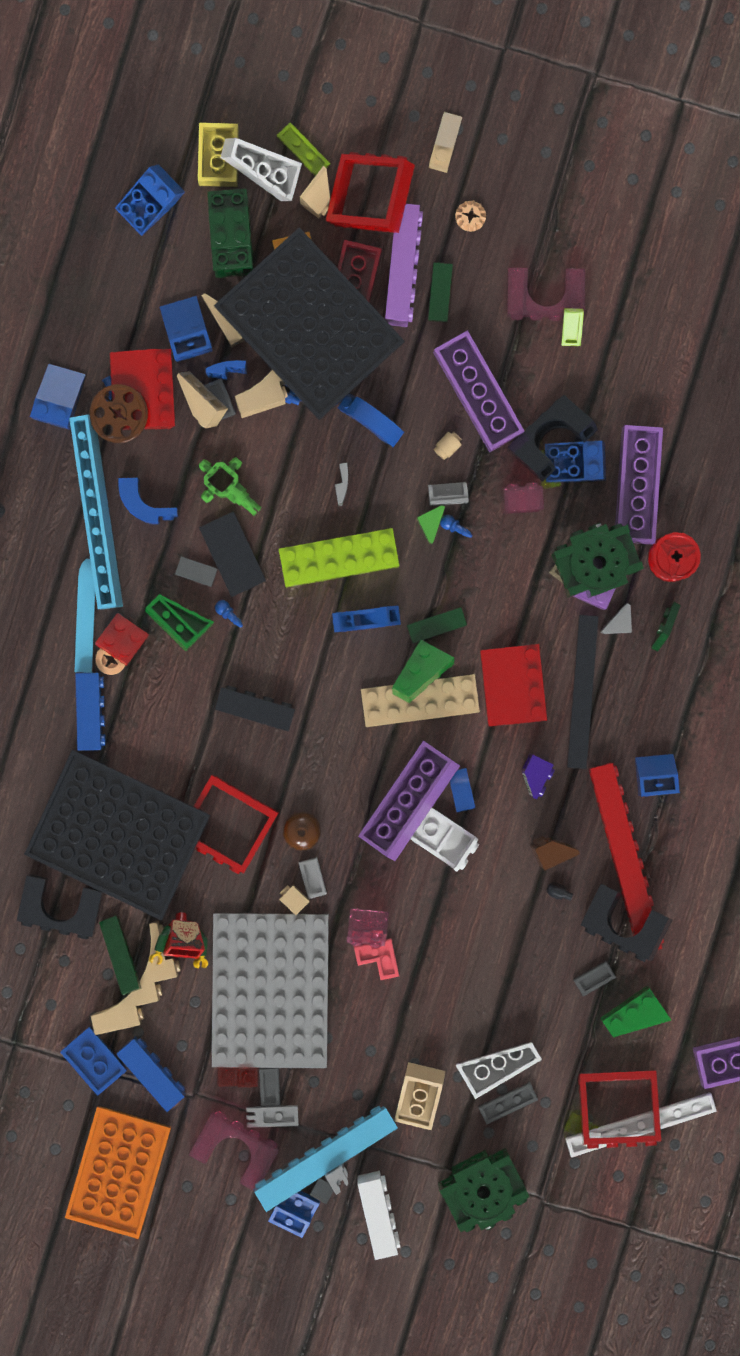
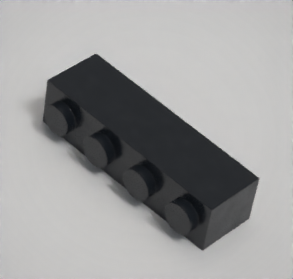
[215,685,296,732]

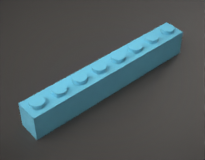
[253,1106,398,1212]

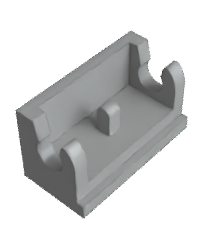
[428,482,469,506]
[325,1163,348,1195]

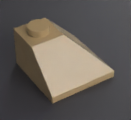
[300,166,330,219]

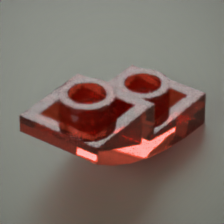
[217,1067,258,1088]

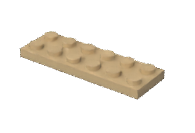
[361,674,480,727]

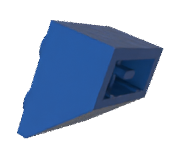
[635,754,680,797]

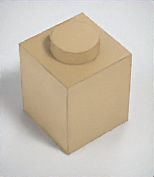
[279,884,310,915]

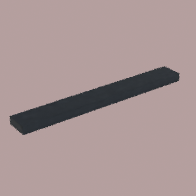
[567,615,599,769]

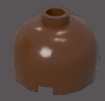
[283,812,321,850]

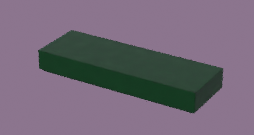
[428,262,453,322]
[407,607,467,643]

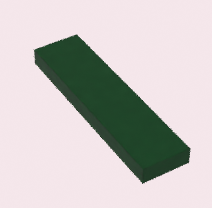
[99,916,142,995]

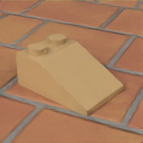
[394,1062,446,1130]

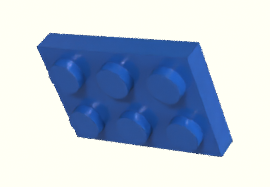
[60,1026,128,1096]

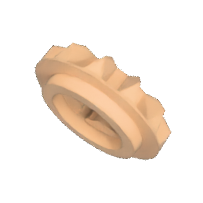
[455,200,486,232]
[96,648,125,675]

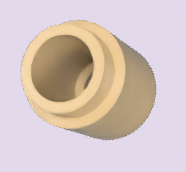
[434,432,462,460]

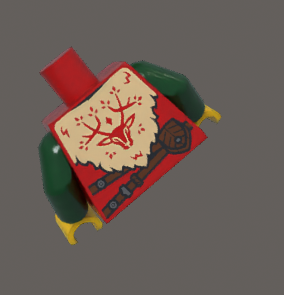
[149,912,208,968]

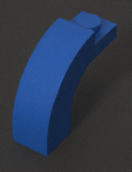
[338,393,404,447]
[118,478,179,525]
[332,606,401,632]

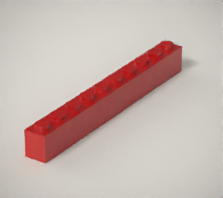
[588,762,664,950]

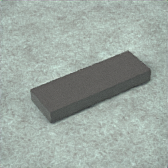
[478,1082,538,1125]

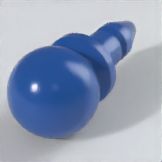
[440,514,472,537]
[215,600,243,627]

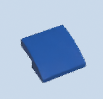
[206,360,247,380]
[268,1191,320,1238]

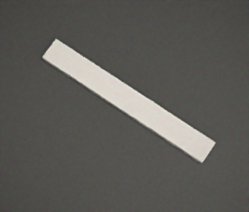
[565,1092,717,1157]

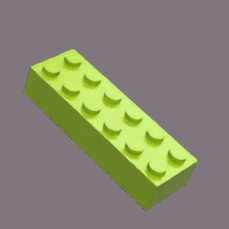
[279,528,399,588]

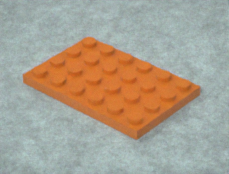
[65,1106,171,1239]

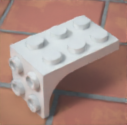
[410,808,479,871]

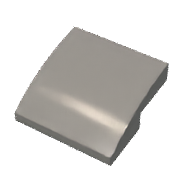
[335,463,348,507]

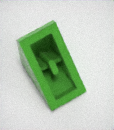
[417,505,445,544]

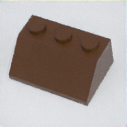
[530,836,580,870]

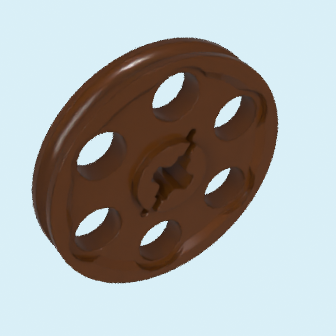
[90,384,148,443]

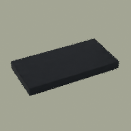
[199,511,266,597]

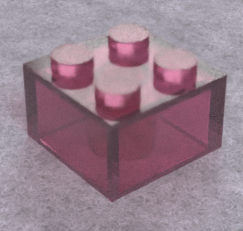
[501,483,544,514]
[347,909,389,948]

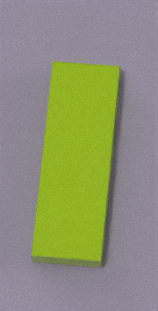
[277,122,330,176]

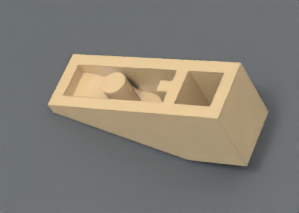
[429,112,462,173]
[202,293,244,348]
[177,371,228,428]

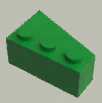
[145,594,214,652]
[392,640,454,703]
[600,986,671,1037]

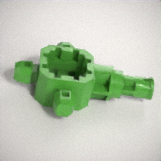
[199,457,262,516]

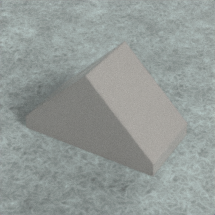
[600,603,632,634]

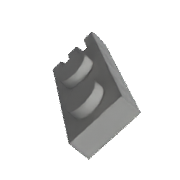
[246,1105,299,1127]

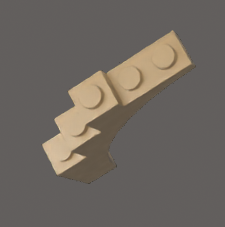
[235,370,288,418]
[91,921,181,1035]

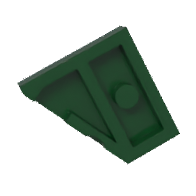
[651,602,681,651]

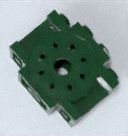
[207,189,254,278]
[551,522,644,598]
[438,1148,529,1233]

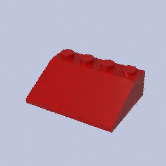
[109,349,175,430]
[480,644,547,726]

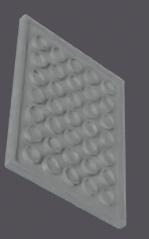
[212,913,329,1068]

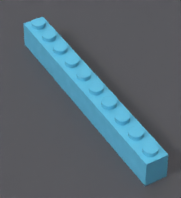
[69,415,123,609]

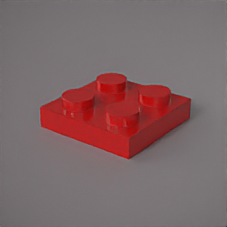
[95,613,149,666]

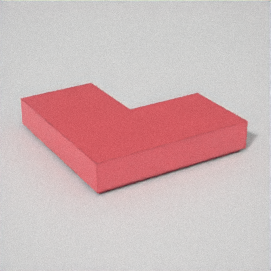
[354,938,399,980]

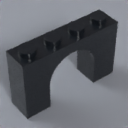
[508,395,598,482]
[17,874,103,939]
[581,884,672,962]

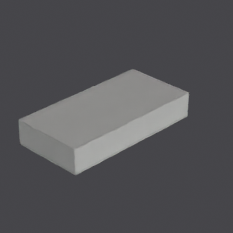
[298,857,327,899]

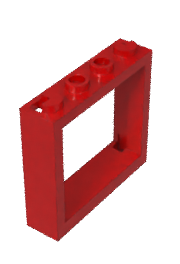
[326,152,415,233]
[194,774,279,874]
[578,1071,661,1149]

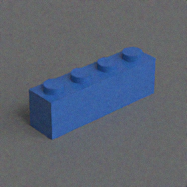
[75,673,106,751]
[116,1036,186,1112]

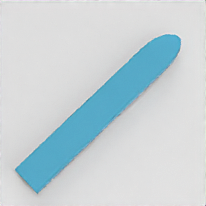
[75,559,95,673]

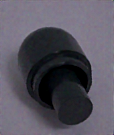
[547,882,573,901]

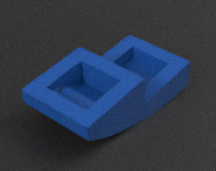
[450,768,475,812]

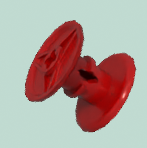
[648,532,701,582]

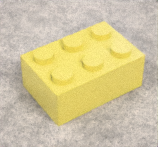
[198,123,239,187]

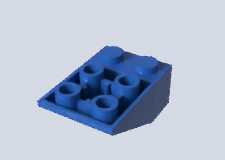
[115,164,185,236]
[160,296,213,362]
[545,441,606,482]

